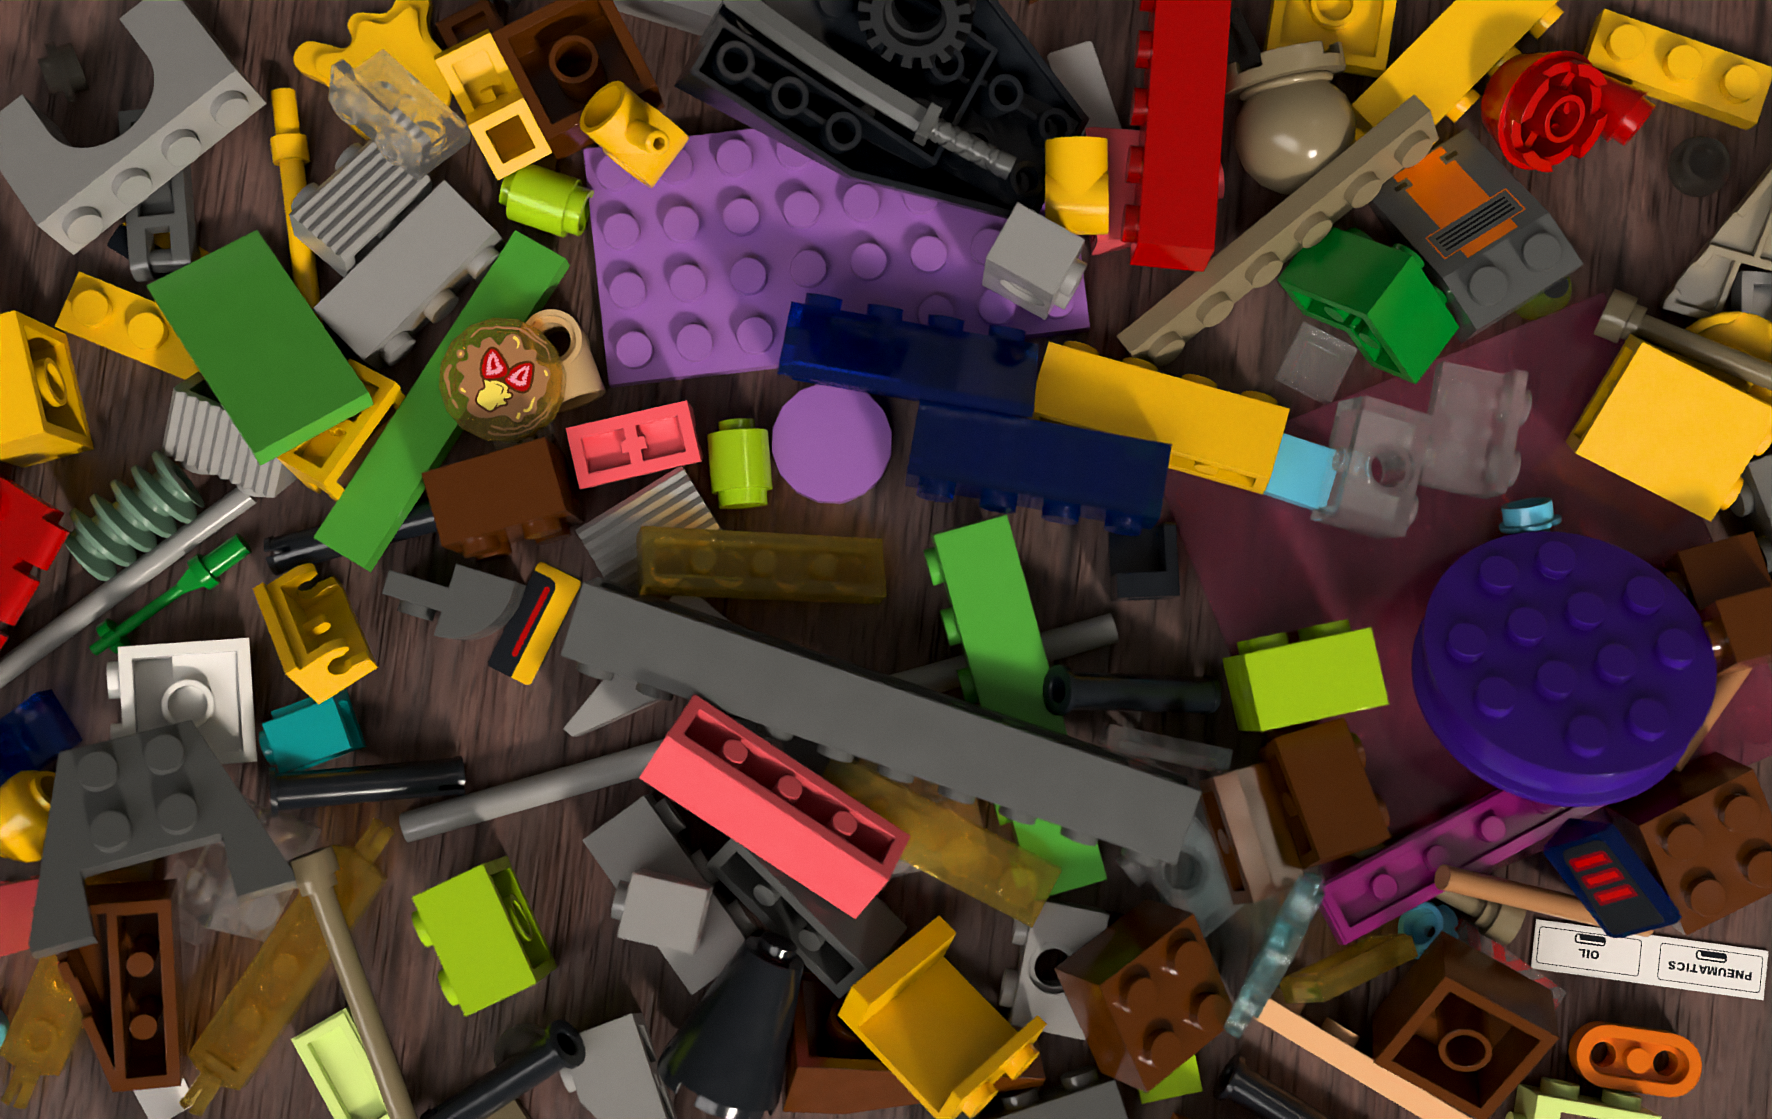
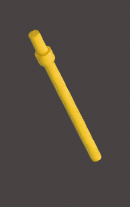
[270,88,324,326]

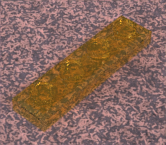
[636,526,887,604]
[822,759,1061,928]

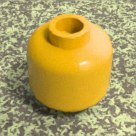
[0,770,56,863]

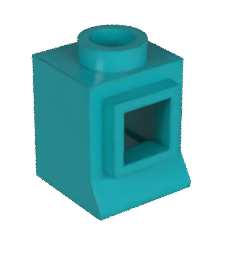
[259,689,367,773]

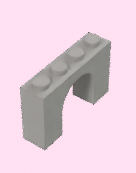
[0,0,267,255]

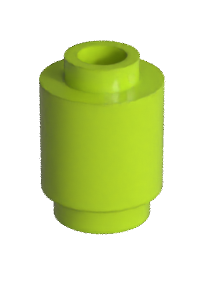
[499,163,594,237]
[707,418,773,509]

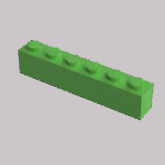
[923,513,1107,900]

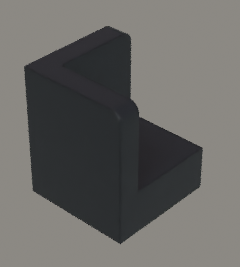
[1107,522,1180,602]

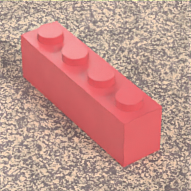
[639,694,911,919]

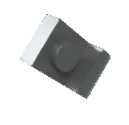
[382,564,526,641]

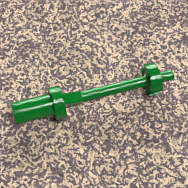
[89,533,252,656]

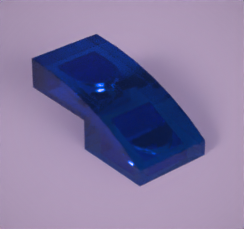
[0,689,83,787]

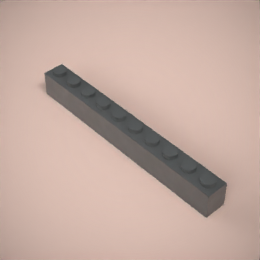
[560,577,1202,867]

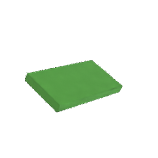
[146,230,374,466]

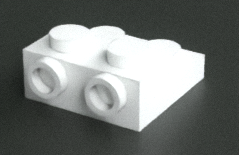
[107,638,257,764]

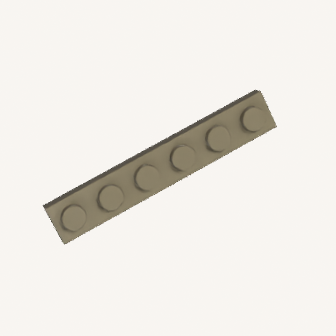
[1117,94,1439,366]

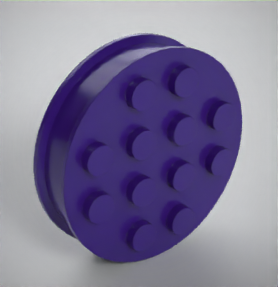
[1411,531,1717,807]

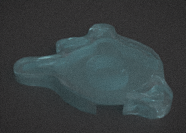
[1223,871,1326,1039]

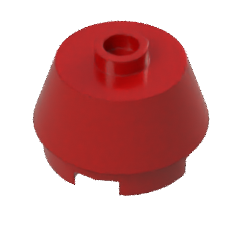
[1481,50,1608,172]

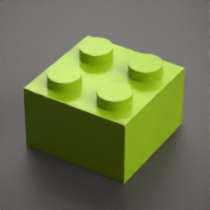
[1222,619,1389,731]
[411,855,558,1017]

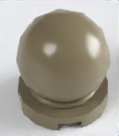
[1225,41,1356,194]

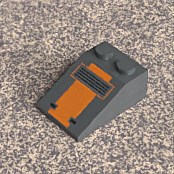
[1368,128,1584,344]

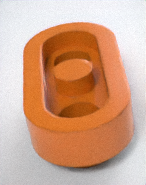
[1568,1021,1702,1097]

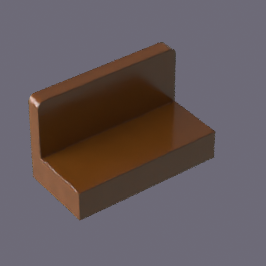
[1199,762,1305,905]

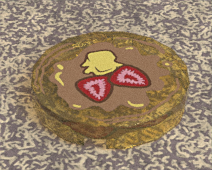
[439,318,567,443]

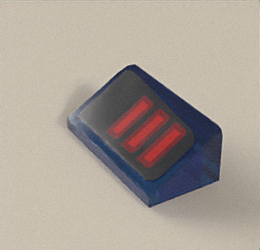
[1543,818,1682,938]

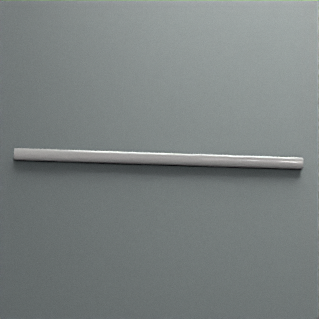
[399,613,1119,843]

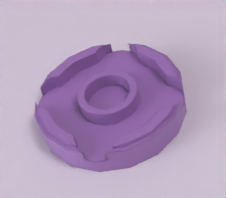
[772,382,892,504]

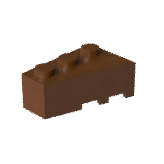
[32,879,187,1092]

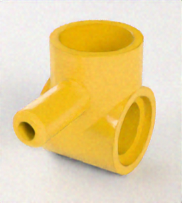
[580,81,689,188]
[1045,136,1109,235]

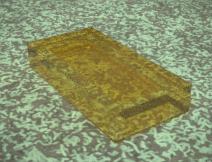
[1279,933,1418,1003]

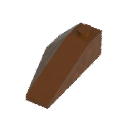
[781,964,1045,1114]

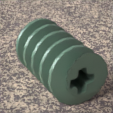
[64,450,205,581]

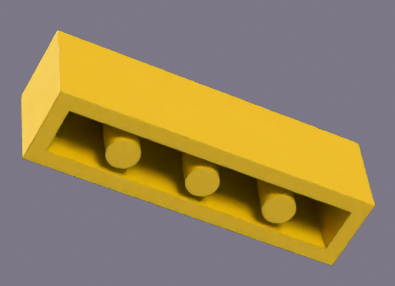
[1351,0,1564,144]
[1027,341,1290,495]

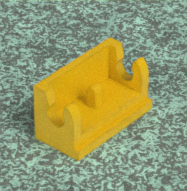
[277,358,406,502]
[253,563,378,704]

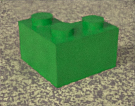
[1277,227,1459,384]

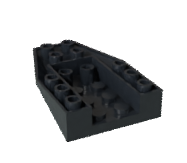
[674,0,1089,219]

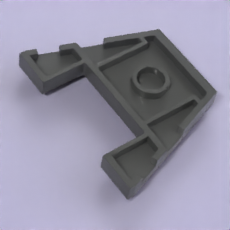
[29,720,297,959]

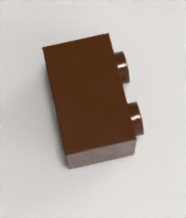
[1258,717,1391,870]

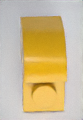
[434,29,552,180]

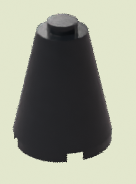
[657,932,804,1119]

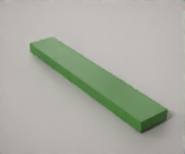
[313,230,570,572]

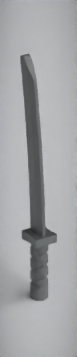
[722,0,1017,180]

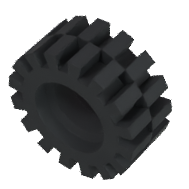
[858,0,977,69]

